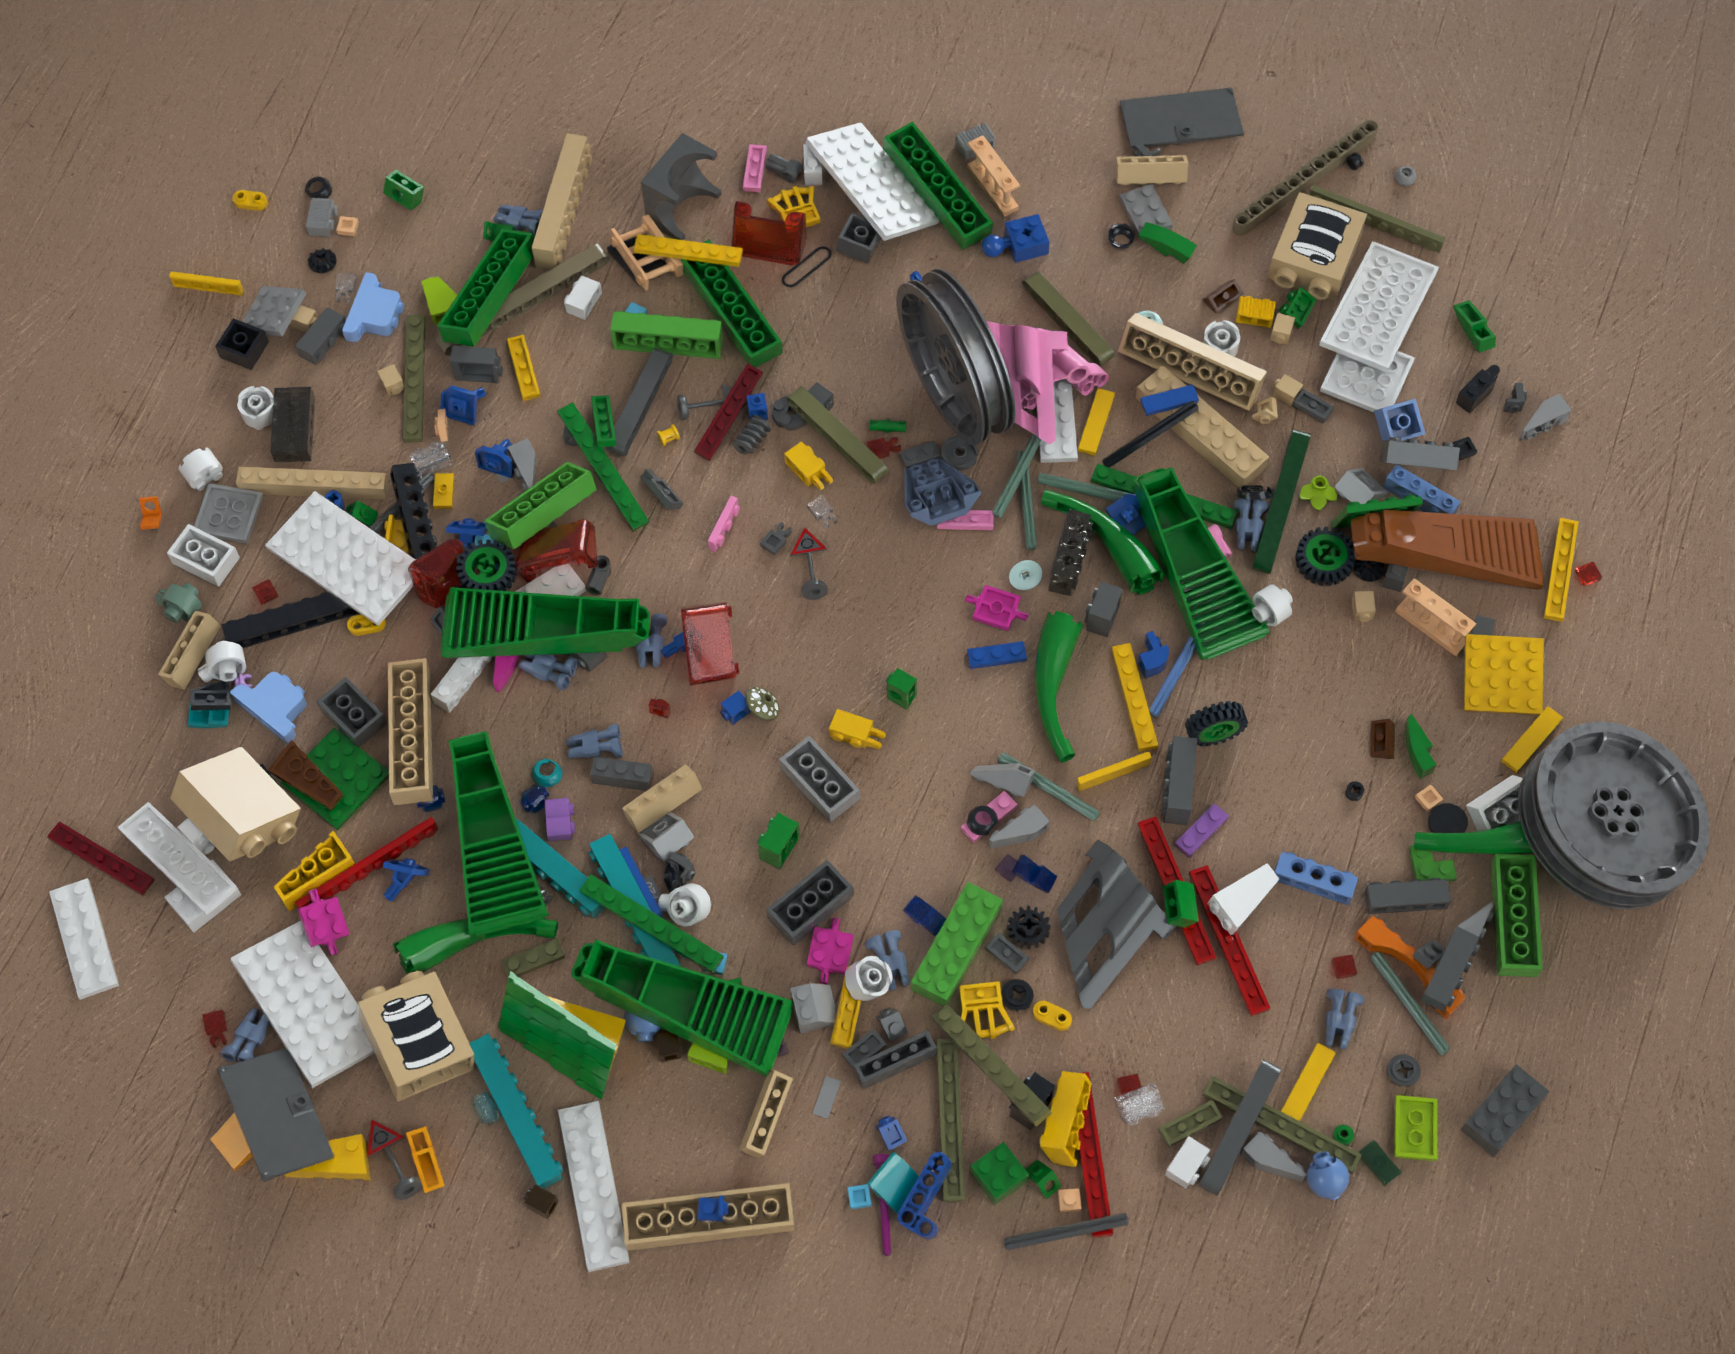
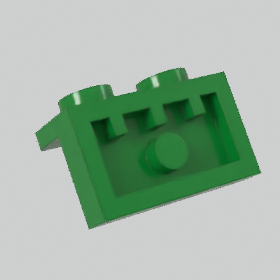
[1279,287,1317,329]

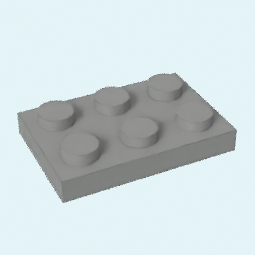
[1119,184,1173,235]

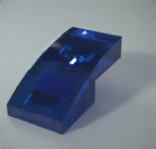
[1012,855,1058,893]
[903,895,946,936]

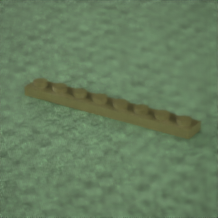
[1310,185,1445,253]
[403,315,425,443]
[931,1004,1051,1127]
[937,1039,965,1202]
[1202,1076,1362,1174]

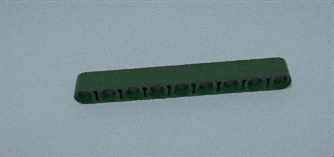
[1252,429,1311,574]

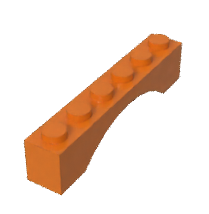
[1354,915,1466,1020]

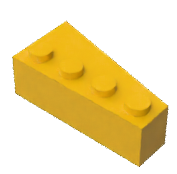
[274,831,355,912]
[1040,1071,1091,1167]
[284,1134,371,1181]

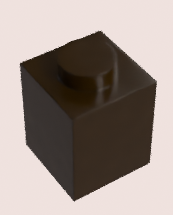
[655,1029,681,1062]
[524,1184,559,1219]

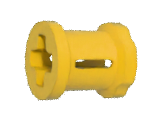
[656,424,680,447]

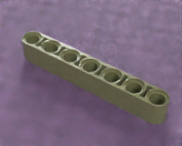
[1022,272,1115,366]
[787,386,888,484]

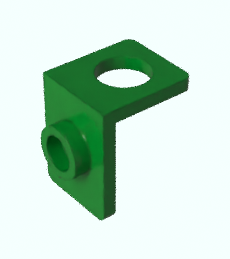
[483,221,514,241]
[345,500,378,527]
[1025,1159,1061,1199]

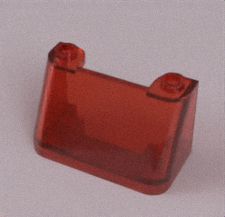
[732,201,807,265]
[516,519,598,583]
[408,539,465,609]
[681,602,739,686]

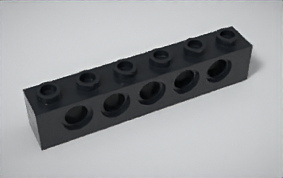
[390,463,441,572]

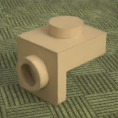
[1252,396,1278,425]

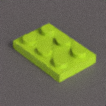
[1394,1095,1438,1162]

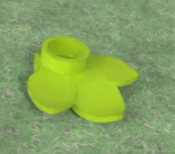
[1300,476,1337,510]

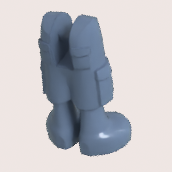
[494,205,543,239]
[1234,498,1269,551]
[635,614,667,668]
[518,654,577,690]
[566,723,623,758]
[865,930,910,991]
[1325,989,1365,1050]
[220,1008,270,1062]

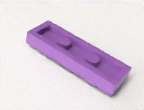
[1174,803,1229,858]

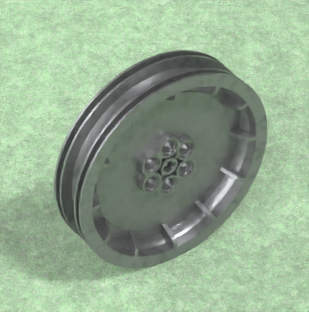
[896,268,1015,445]
[1518,722,1710,909]

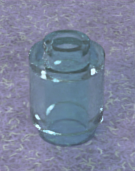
[473,1092,500,1125]

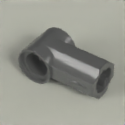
[765,154,803,183]
[585,555,612,595]

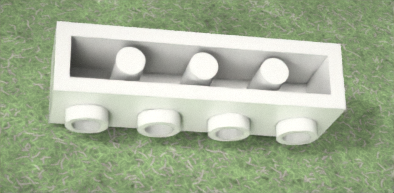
[431,656,493,713]

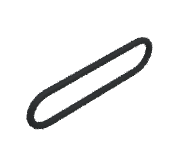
[782,246,832,287]

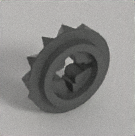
[1387,1054,1420,1087]

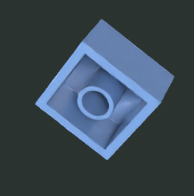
[1374,399,1425,442]

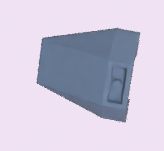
[904,458,981,526]

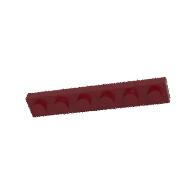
[694,363,763,461]
[47,821,155,896]

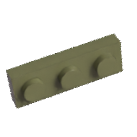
[501,938,565,977]
[1158,1100,1223,1148]

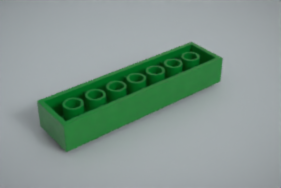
[883,121,993,250]
[437,229,534,347]
[680,239,783,368]

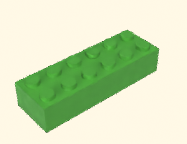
[610,311,723,359]
[484,462,597,549]
[1491,854,1543,977]
[911,882,1003,1006]

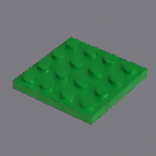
[1331,495,1423,529]
[280,728,389,831]

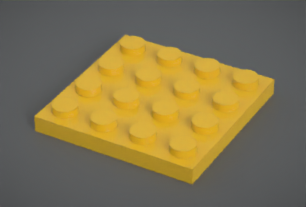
[1463,634,1544,715]

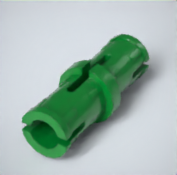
[869,419,906,433]

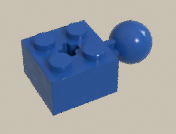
[982,214,1050,263]

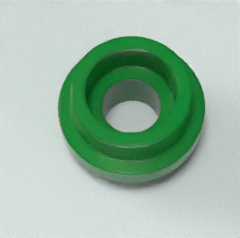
[1333,1125,1354,1145]

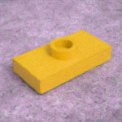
[433,473,454,509]

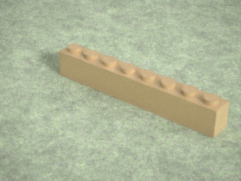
[236,467,389,500]

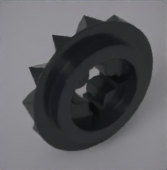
[308,248,337,273]
[1354,560,1384,582]
[1001,979,1034,1012]

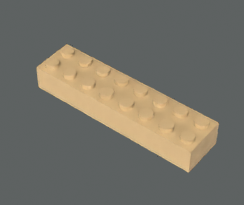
[532,133,592,270]
[1118,313,1267,411]
[1136,365,1270,489]
[388,658,433,805]
[622,1183,795,1251]

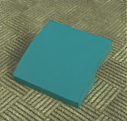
[187,690,231,728]
[867,1152,919,1214]

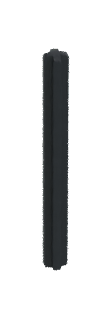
[1102,401,1199,468]

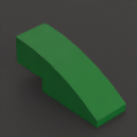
[1138,222,1197,264]
[1453,300,1496,353]
[1405,714,1437,779]

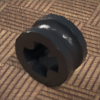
[1346,152,1364,170]
[1345,781,1364,801]

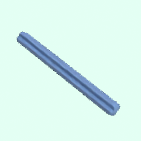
[1149,624,1202,718]

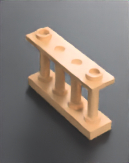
[967,135,1020,217]
[610,214,683,291]
[1395,578,1477,657]

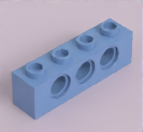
[1384,464,1461,514]
[1275,852,1358,905]

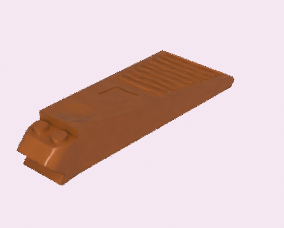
[1351,510,1544,590]

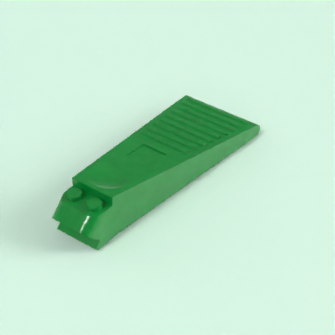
[1134,467,1270,660]
[440,587,650,658]
[449,731,549,936]
[571,940,793,1077]

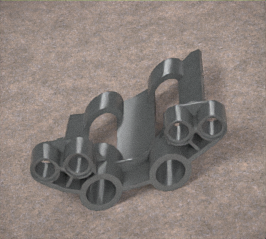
[1057,840,1176,1009]

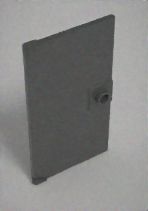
[1120,87,1244,149]
[217,1048,334,1182]

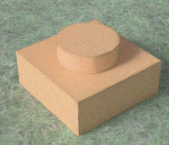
[336,216,359,237]
[1415,784,1443,812]
[1058,1188,1081,1213]

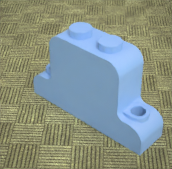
[342,272,404,342]
[230,672,307,744]

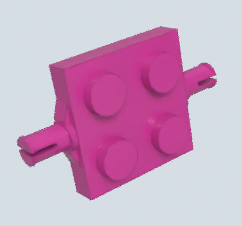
[965,585,1029,631]
[298,889,350,956]
[806,918,854,984]

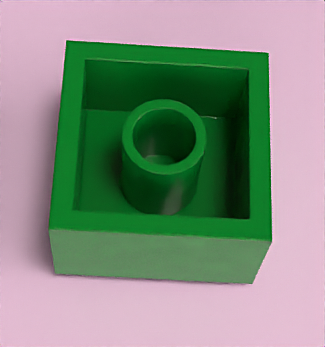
[757,812,800,870]
[970,1141,1029,1205]

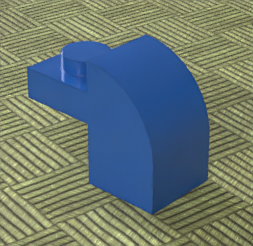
[1138,631,1169,679]

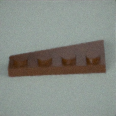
[268,740,343,811]

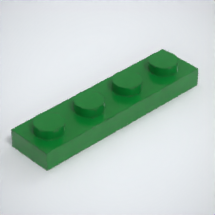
[591,395,616,447]

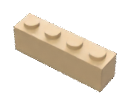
[1115,155,1188,185]
[158,611,221,690]
[622,764,702,833]
[739,1070,793,1158]

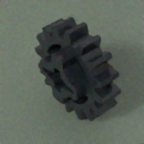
[1007,905,1051,950]

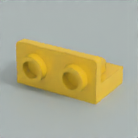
[383,515,409,555]

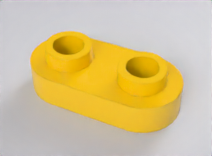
[232,190,268,211]
[347,615,386,636]
[1033,1001,1072,1031]

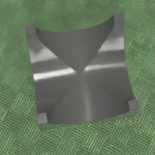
[641,133,721,240]

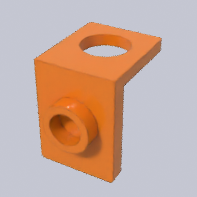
[139,496,162,530]

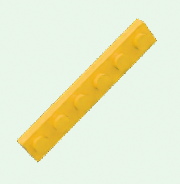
[634,234,743,267]
[1543,518,1579,622]
[1111,643,1158,752]

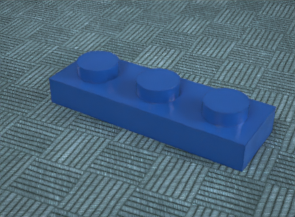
[967,641,1027,669]

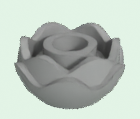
[1394,166,1417,187]

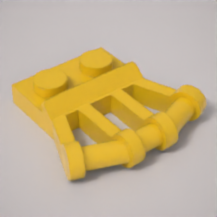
[766,186,821,233]
[959,981,1015,1039]

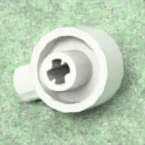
[1252,584,1293,627]
[198,641,246,682]
[658,883,711,927]

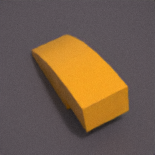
[406,1126,445,1193]

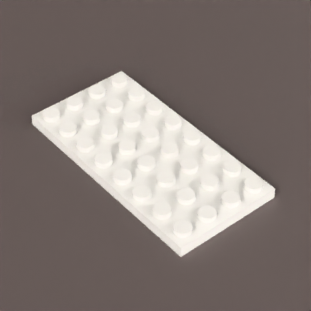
[805,123,939,241]
[1319,241,1439,372]
[265,491,427,626]
[231,921,375,1088]

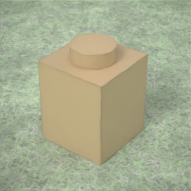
[290,305,318,332]
[1270,313,1295,345]
[377,364,405,397]
[1273,374,1303,407]
[1352,591,1376,622]

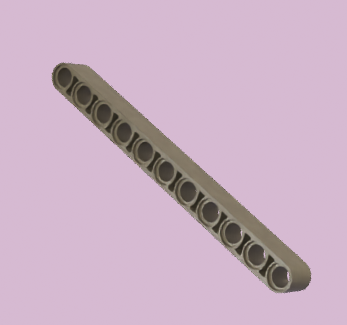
[1232,120,1378,236]
[436,244,610,356]

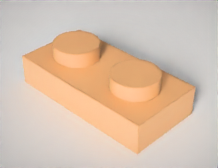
[434,409,448,442]

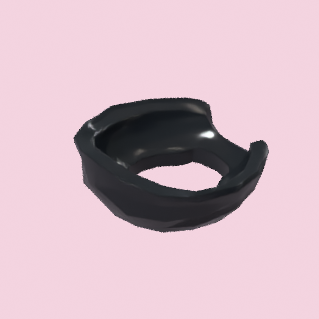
[305,176,332,200]
[1108,224,1136,249]
[966,805,998,835]
[664,859,680,892]

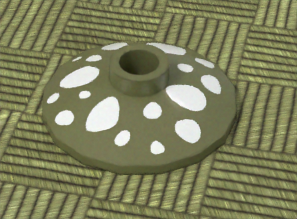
[746,687,779,720]

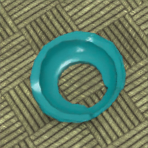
[531,758,563,787]

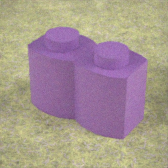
[545,798,575,841]

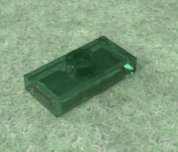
[1358,1140,1402,1186]

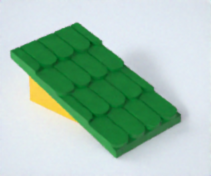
[498,972,626,1100]

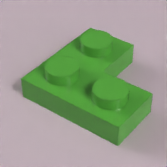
[1409,845,1457,882]

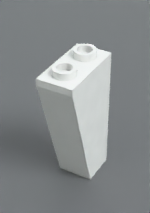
[1207,863,1279,935]

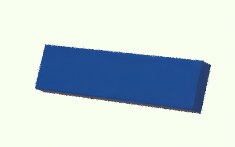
[620,847,663,918]

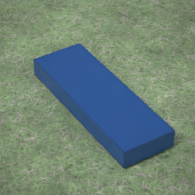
[1140,385,1199,416]

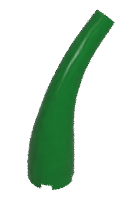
[1041,489,1165,595]
[1035,611,1083,763]
[1414,821,1534,854]
[392,918,558,974]

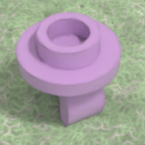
[232,673,252,688]

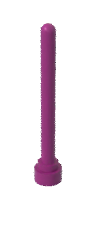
[873,1154,891,1256]

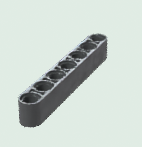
[607,348,673,457]
[1199,1059,1282,1196]

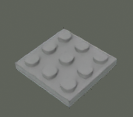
[242,286,306,336]
[194,483,264,544]

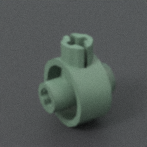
[156,583,203,623]

